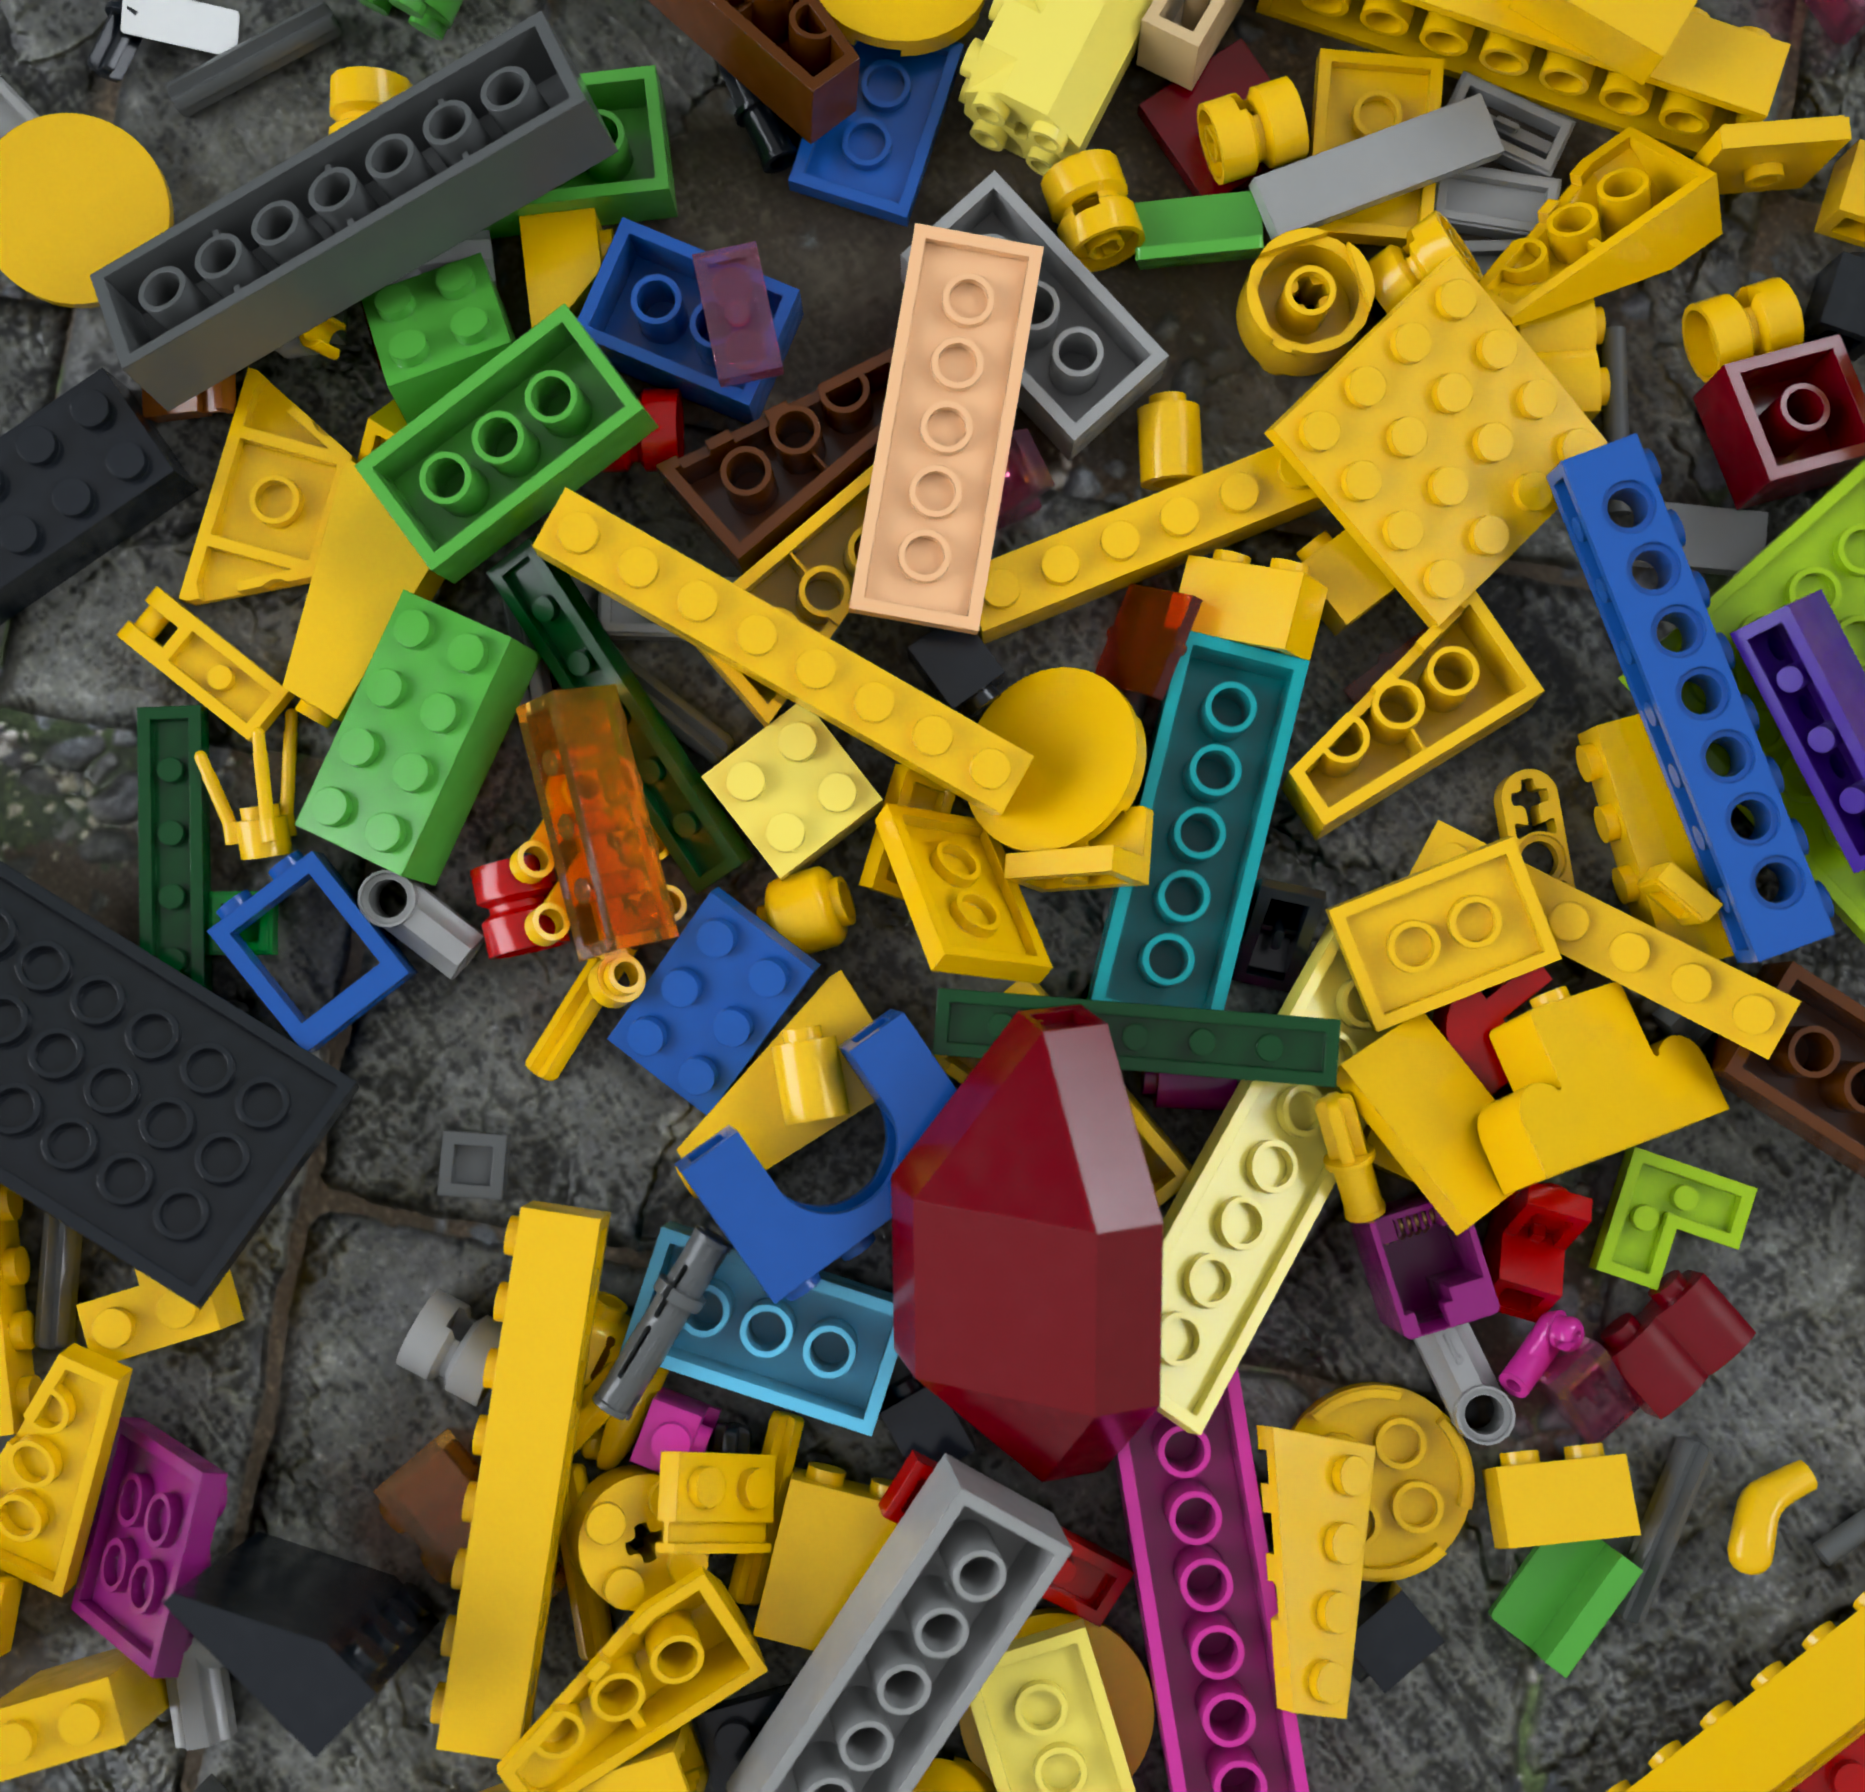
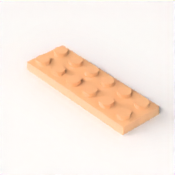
[849,223,1044,635]

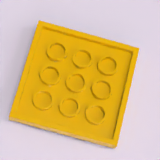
[1264,254,1608,627]

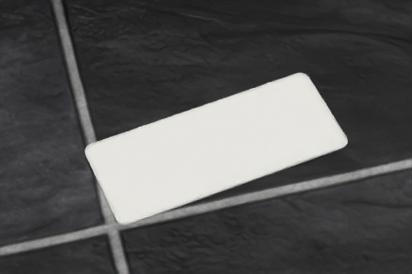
[120,0,240,55]

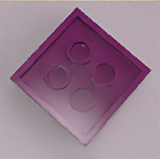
[71,1417,228,1678]

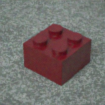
[1692,334,1865,511]

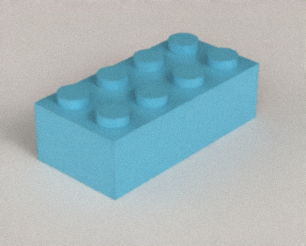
[619,1221,898,1437]

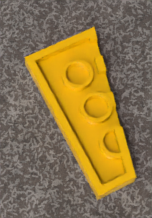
[0,1343,133,1597]
[1257,1425,1376,1719]

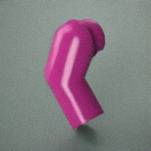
[1499,1310,1584,1398]

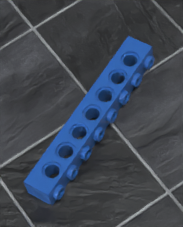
[1546,433,1835,963]

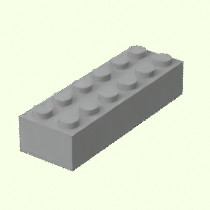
[726,1453,1073,1792]

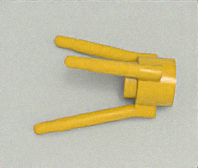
[194,708,298,860]

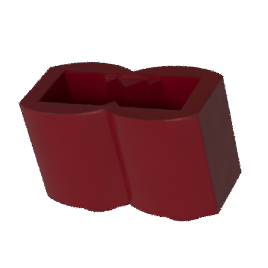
[1594,1270,1756,1419]

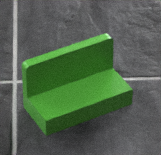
[1134,191,1264,270]
[1488,1539,1643,1678]

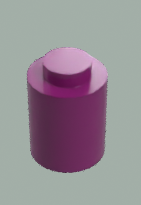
[1141,1071,1237,1111]

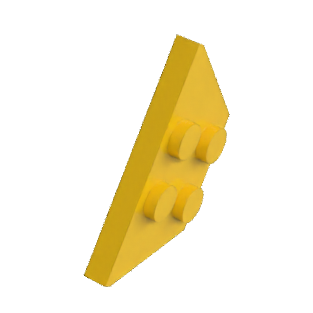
[179,367,357,606]

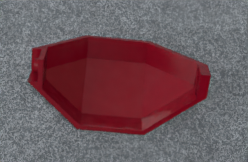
[891,1004,1163,1483]

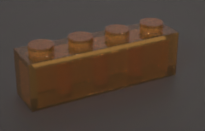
[516,684,679,962]

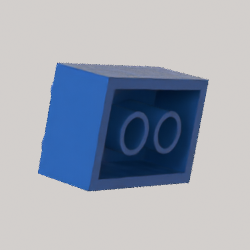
[578,217,804,424]

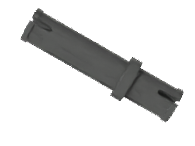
[592,1225,733,1420]

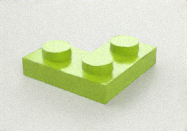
[1589,1146,1758,1291]

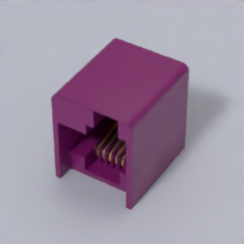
[1349,1192,1500,1339]

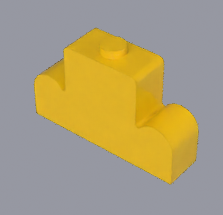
[1477,982,1730,1195]

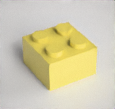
[701,704,883,880]

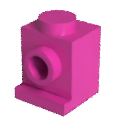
[630,1387,722,1473]

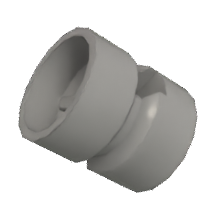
[396,1289,502,1408]

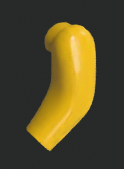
[580,1367,669,1471]
[1727,1460,1818,1575]

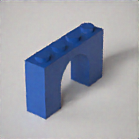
[675,1009,957,1304]

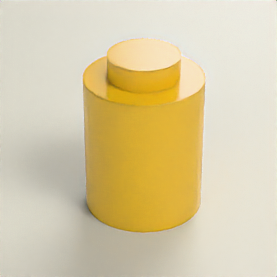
[1137,391,1203,491]
[771,1025,850,1126]

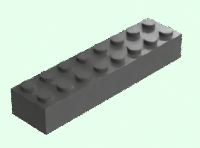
[90,10,618,412]

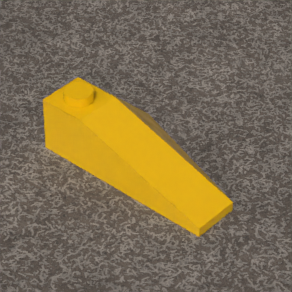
[1478,126,1723,327]
[496,1566,768,1792]

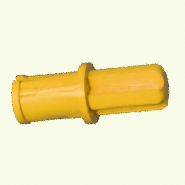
[1314,1091,1386,1223]

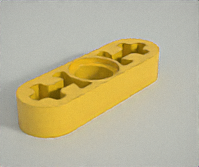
[1494,769,1575,888]

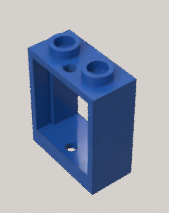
[207,850,418,1053]

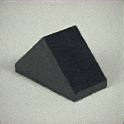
[1232,878,1326,992]

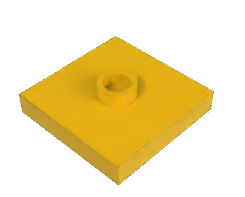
[1692,115,1852,195]

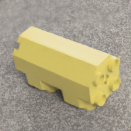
[959,0,1153,176]

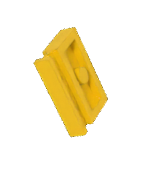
[655,1451,776,1554]

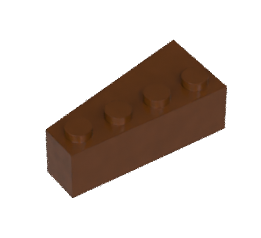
[648,0,860,144]
[655,347,894,575]

